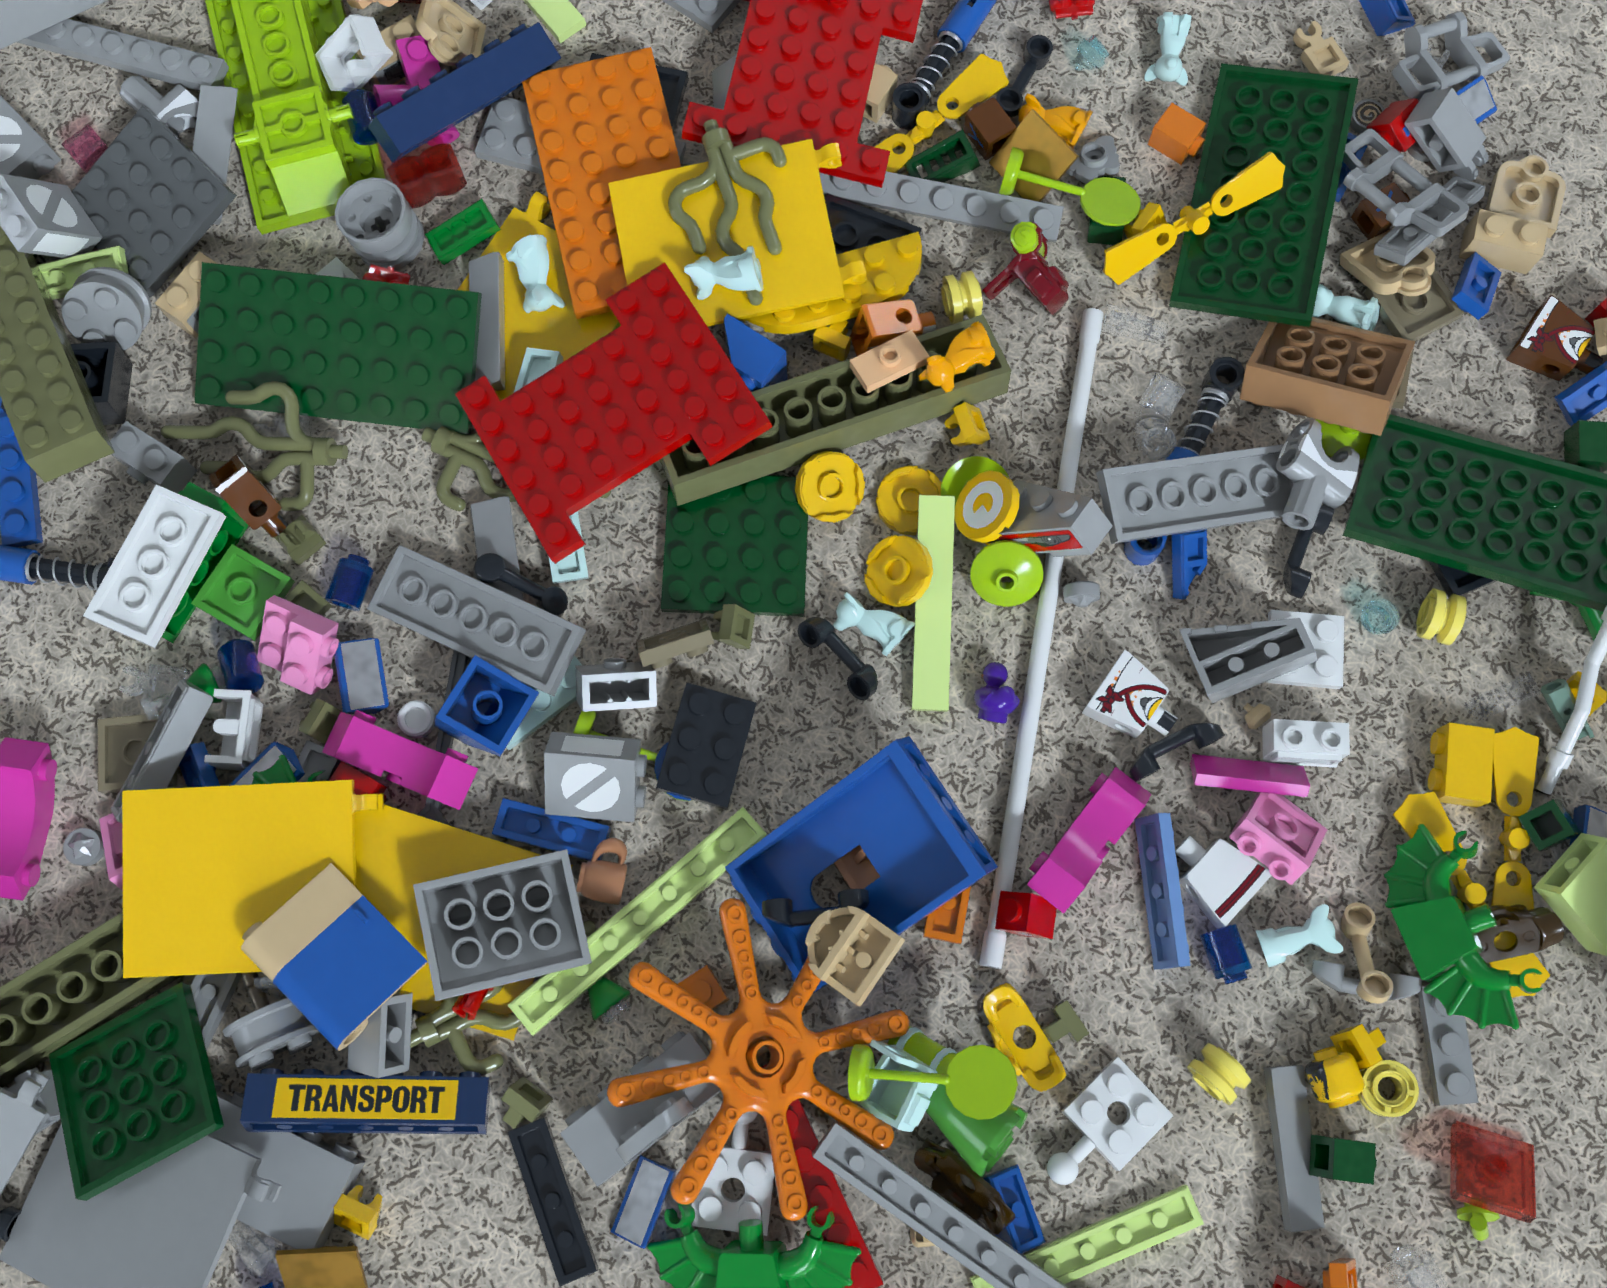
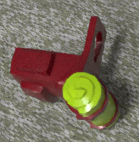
[982,222,1069,316]

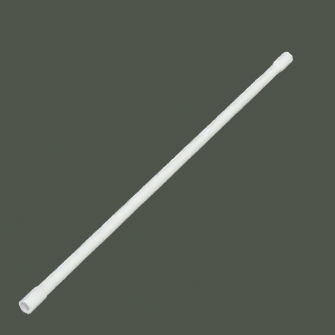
[979,308,1104,969]

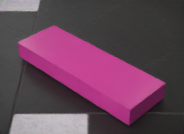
[1190,754,1310,797]

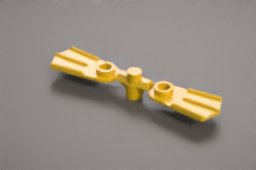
[875,53,1009,173]
[1103,152,1285,285]
[1491,727,1539,910]
[1393,791,1550,998]

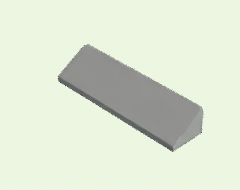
[192,85,238,225]
[469,252,505,391]
[470,496,524,601]
[111,678,213,823]
[1263,1065,1325,1232]

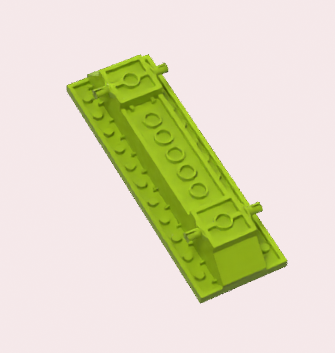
[205,0,388,235]

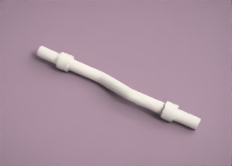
[1536,605,1607,795]

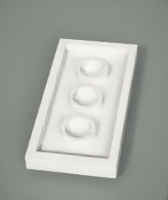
[83,485,226,648]

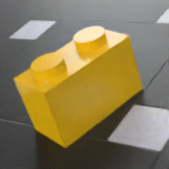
[1428,722,1495,808]

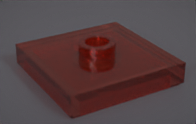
[1450,1121,1536,1223]

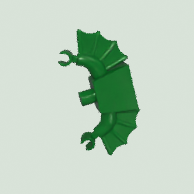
[1384,824,1543,1030]
[647,1204,861,1288]

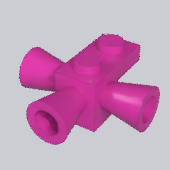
[373,35,460,146]

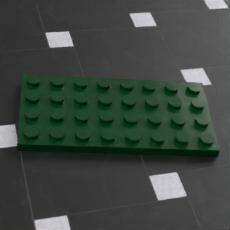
[1169,63,1359,328]
[195,262,482,434]
[1342,414,1607,612]

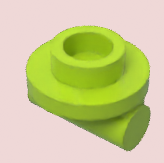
[1456,1200,1500,1241]

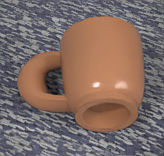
[576,838,627,905]

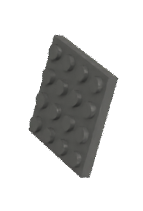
[72,106,237,298]

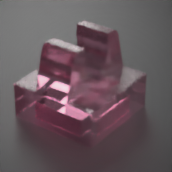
[61,124,108,173]

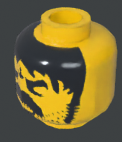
[1305,1046,1365,1108]

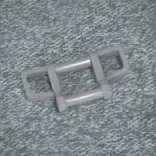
[1392,11,1510,99]
[1343,129,1469,237]

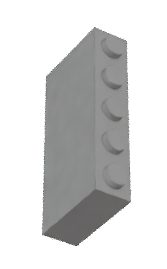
[210,1079,365,1249]

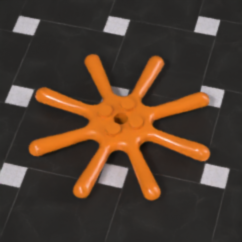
[607,898,910,1221]

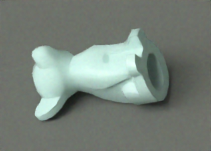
[1144,12,1192,86]
[506,235,565,313]
[684,246,764,300]
[1312,284,1380,331]
[833,592,915,656]
[1256,904,1343,967]

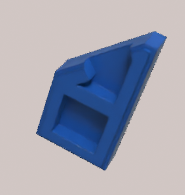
[1172,529,1207,600]

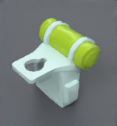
[858,1026,957,1132]

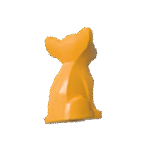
[1018,93,1093,149]
[918,321,995,393]

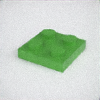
[191,544,295,641]

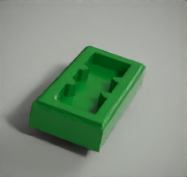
[425,199,501,265]

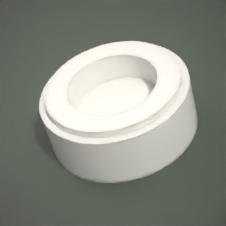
[397,700,436,738]

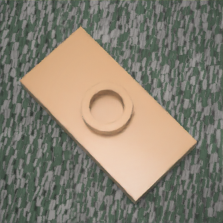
[849,330,930,393]

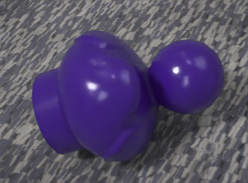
[974,662,1020,724]

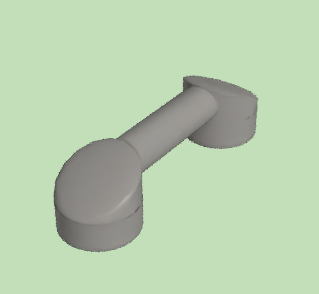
[1312,960,1422,1001]

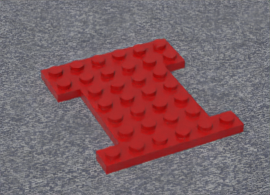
[681,0,923,188]
[455,262,773,564]

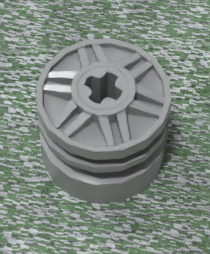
[335,178,425,270]

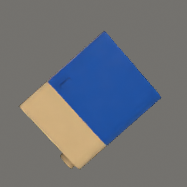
[241,863,428,1051]

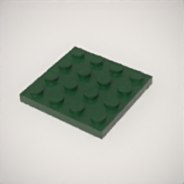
[661,476,808,617]
[49,982,224,1201]

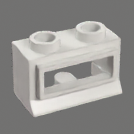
[315,14,393,92]
[204,689,263,771]
[1262,719,1350,768]

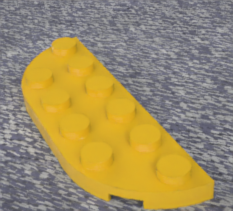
[740,232,922,334]

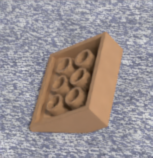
[1240,317,1415,436]

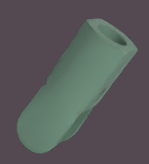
[1541,679,1594,746]

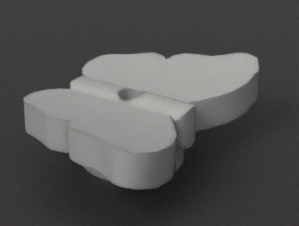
[1066,135,1120,184]

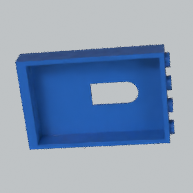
[725,736,998,993]

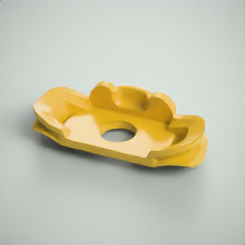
[983,983,1066,1092]

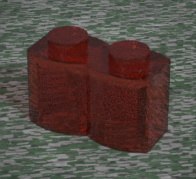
[387,144,467,209]

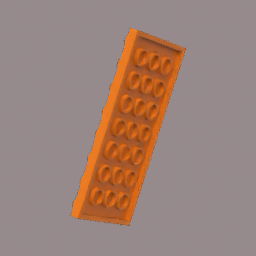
[522,47,681,320]

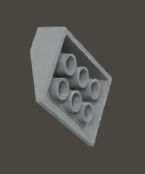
[413,849,592,1001]

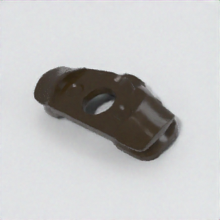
[1477,904,1564,963]
[914,1138,1015,1235]

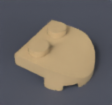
[805,906,905,1007]

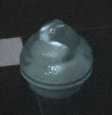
[1075,35,1110,70]
[1361,598,1400,634]

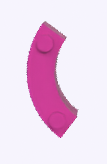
[322,710,478,810]
[0,737,57,901]
[1027,767,1152,914]

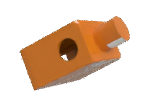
[850,299,936,356]

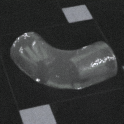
[1133,372,1186,460]

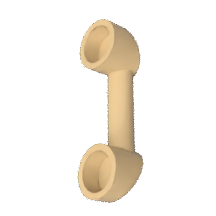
[1341,902,1393,1004]

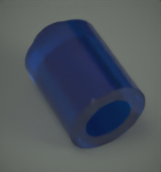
[342,89,378,145]
[325,554,374,611]
[217,639,264,694]
[1199,924,1252,985]

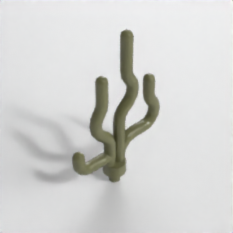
[668,119,787,306]
[160,381,348,511]
[422,426,611,511]
[410,920,596,1075]

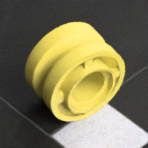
[941,270,983,324]
[1416,588,1467,645]
[1187,1043,1251,1105]
[1358,1060,1419,1117]

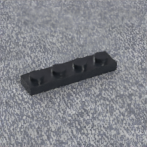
[507,1117,599,1287]

